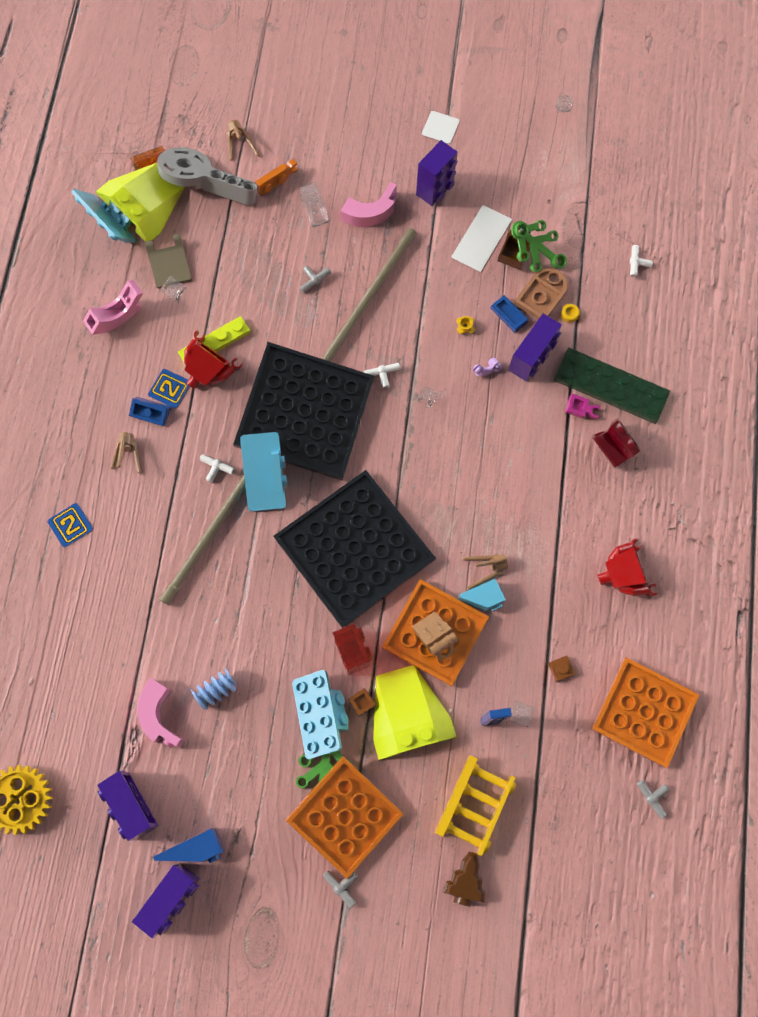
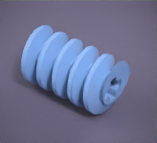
[191,668,236,710]

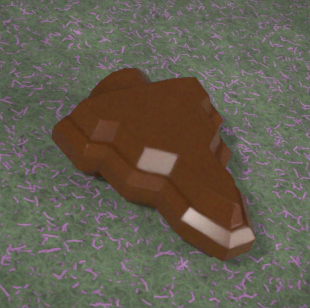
[443,851,485,907]

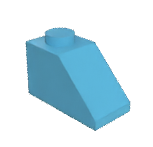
[458,579,506,612]

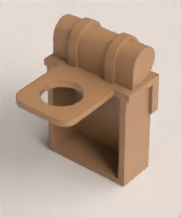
[412,612,459,661]

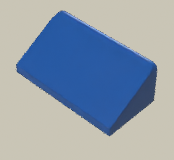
[129,397,171,426]

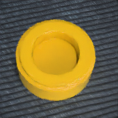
[561,304,580,323]

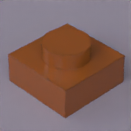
[548,655,575,682]
[348,688,376,716]

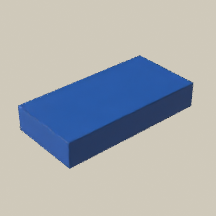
[490,295,529,333]

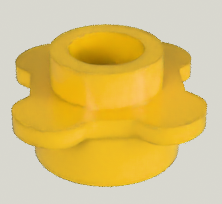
[456,316,475,334]

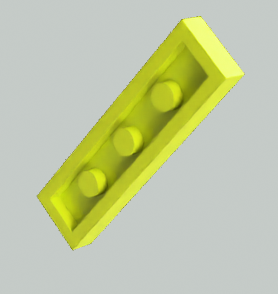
[178,316,251,362]

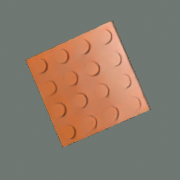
[382,579,489,687]
[591,657,699,768]
[286,756,403,879]

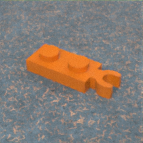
[255,159,298,196]

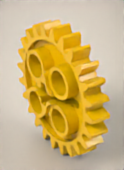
[0,765,53,835]

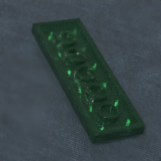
[553,347,670,424]

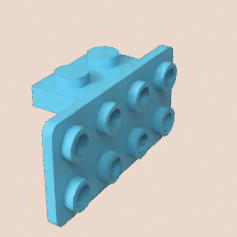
[71,189,137,243]
[240,432,287,511]
[292,670,349,759]

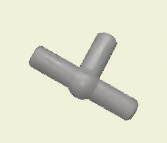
[300,266,332,293]
[637,780,669,819]
[323,871,357,908]

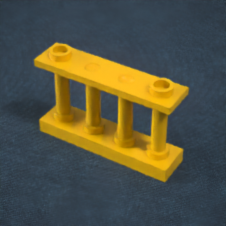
[434,755,517,856]

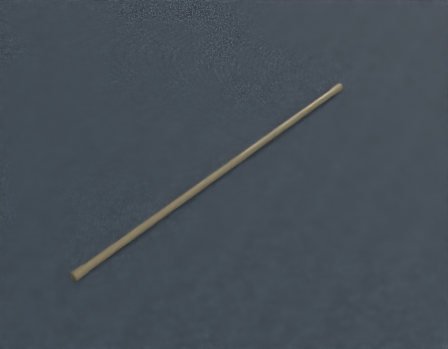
[159,228,417,606]

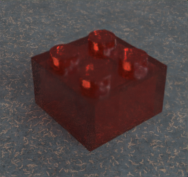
[332,624,372,675]

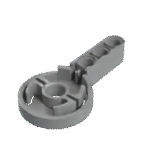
[157,148,257,205]

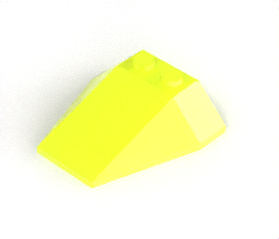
[96,163,184,241]
[373,665,456,760]

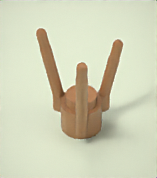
[226,120,260,160]
[110,432,141,474]
[463,554,508,590]

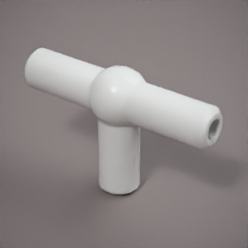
[630,245,653,277]
[364,363,400,388]
[200,454,235,482]

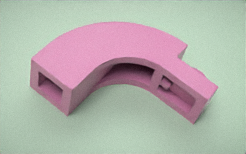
[341,182,398,227]
[83,280,143,335]
[138,678,184,748]

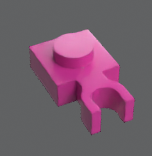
[565,393,600,420]

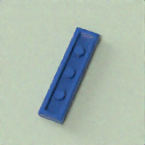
[480,708,512,726]

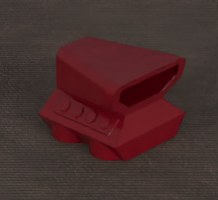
[592,418,640,468]

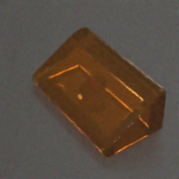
[130,146,165,171]

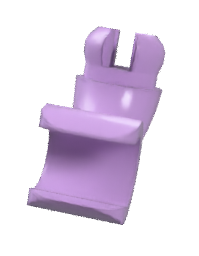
[473,358,502,377]

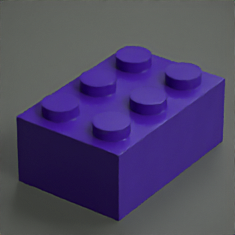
[416,140,458,206]
[508,313,562,382]
[97,771,159,841]
[132,863,200,938]

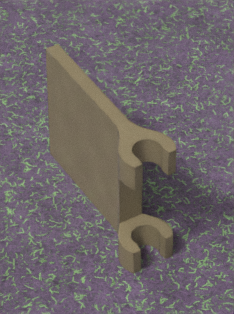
[145,233,192,289]

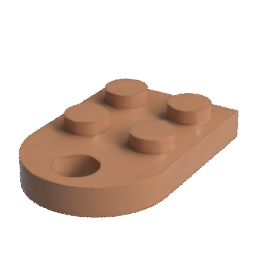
[514,268,567,319]

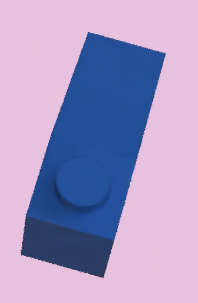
[153,828,225,863]

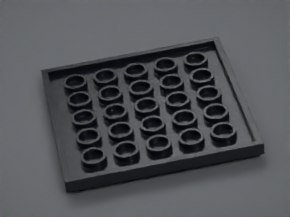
[233,342,374,480]
[273,470,436,629]

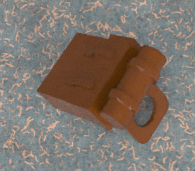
[498,228,531,270]

